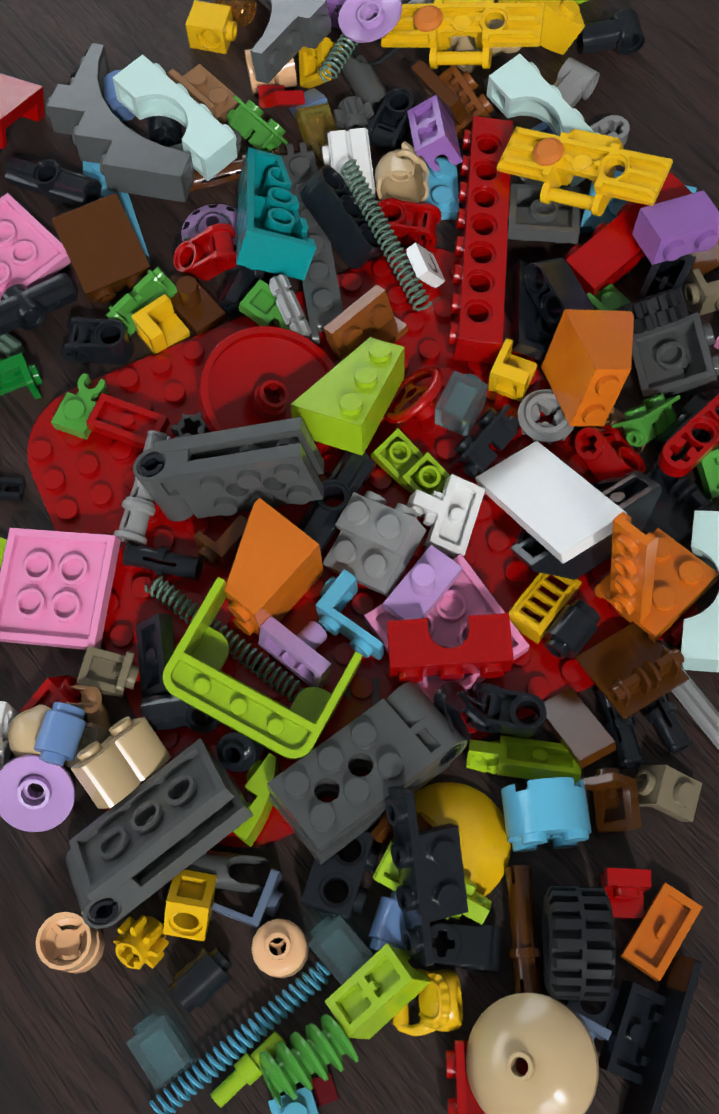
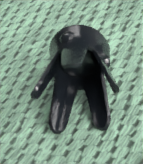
[433,682,489,741]

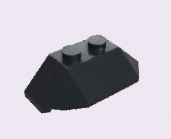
[510,470,662,580]

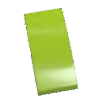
[369,428,450,495]
[233,753,280,847]

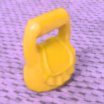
[392,969,463,1037]

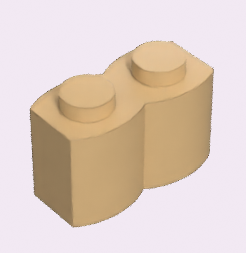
[71,716,171,809]

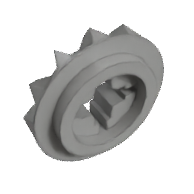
[517,389,575,446]

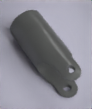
[338,50,388,117]
[171,850,270,893]

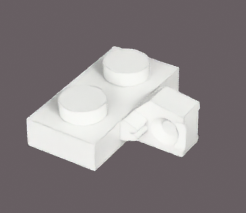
[407,474,485,558]

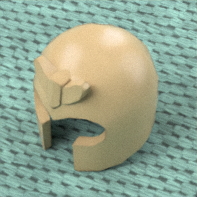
[374,141,429,203]

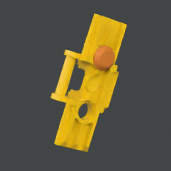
[381,0,545,69]
[496,127,673,216]

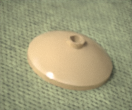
[466,993,599,1114]

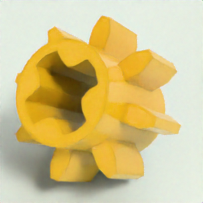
[113,915,169,970]

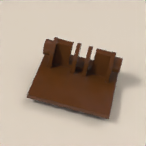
[575,623,689,719]

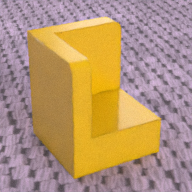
[131,294,190,354]
[488,338,537,402]

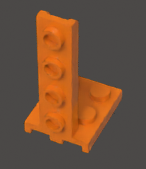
[595,512,719,643]

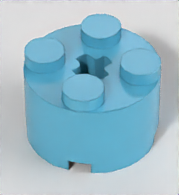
[501,777,592,852]

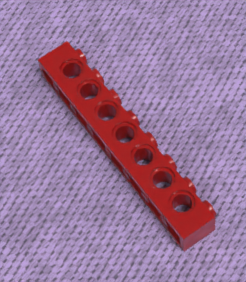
[448,116,513,364]

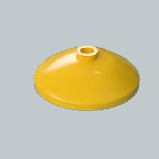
[414,782,511,897]

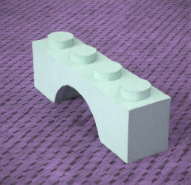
[486,53,600,187]
[112,54,237,181]
[681,510,719,672]

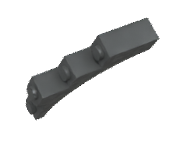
[250,0,331,84]
[46,43,195,202]

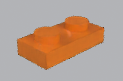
[620,882,702,982]

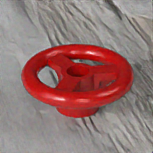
[384,366,443,424]

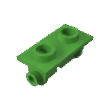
[227,96,289,152]
[106,267,177,337]
[612,393,680,447]

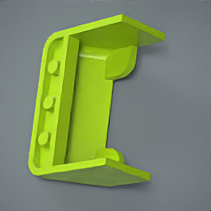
[163,577,363,760]

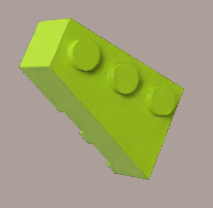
[290,337,405,456]

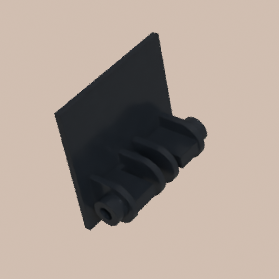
[642,459,719,543]

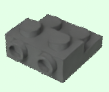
[508,183,580,244]
[632,312,719,399]

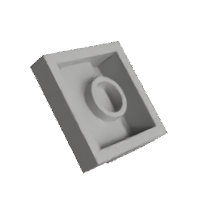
[322,491,426,597]

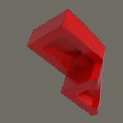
[257,85,305,108]

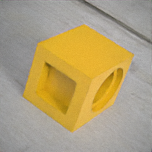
[185,0,237,54]
[163,869,217,942]

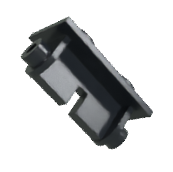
[449,404,520,478]

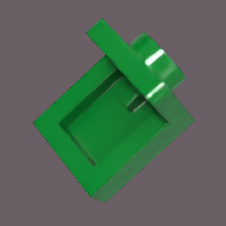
[0,353,43,400]

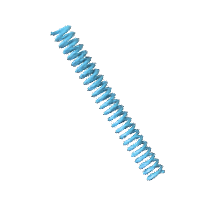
[149,961,330,1114]

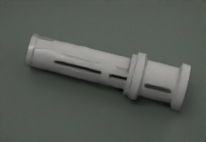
[113,430,171,546]

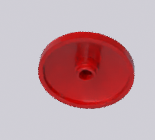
[198,326,335,453]

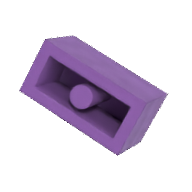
[632,190,719,265]

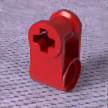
[375,198,442,248]
[173,223,237,281]
[574,424,646,482]

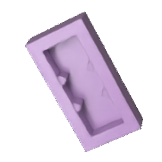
[383,545,463,620]
[258,616,332,688]

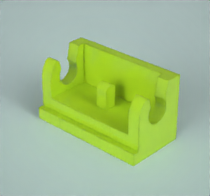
[325,943,431,1040]

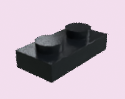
[136,613,175,698]

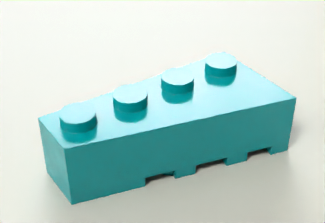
[236,147,317,280]

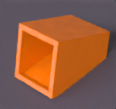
[541,309,634,426]
[224,498,324,636]

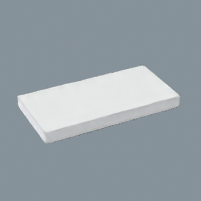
[475,441,627,564]

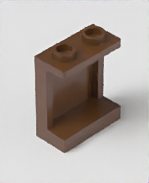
[51,193,151,304]

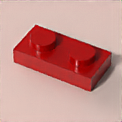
[86,393,170,450]

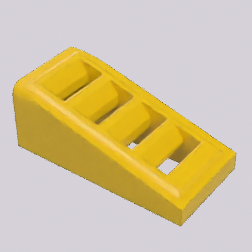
[508,573,582,644]

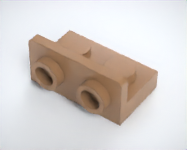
[167,64,242,124]

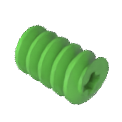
[259,1014,359,1109]

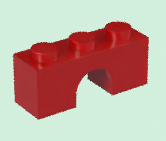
[387,613,514,683]

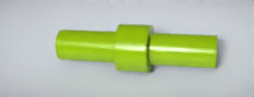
[210,1030,287,1108]

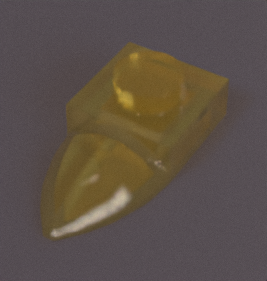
[295,103,337,167]

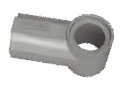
[553,57,600,108]

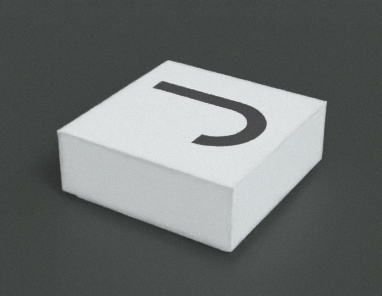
[406,242,445,288]

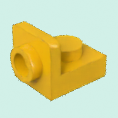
[299,37,343,89]

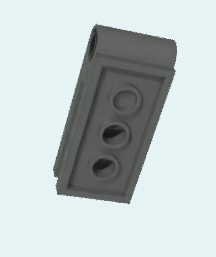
[133,417,324,522]
[267,681,467,865]
[66,738,253,929]

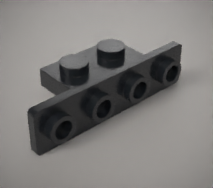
[386,786,468,967]
[598,955,701,1114]

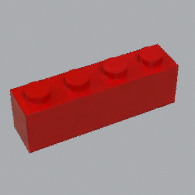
[565,172,692,296]

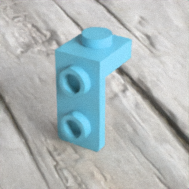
[316,569,384,661]

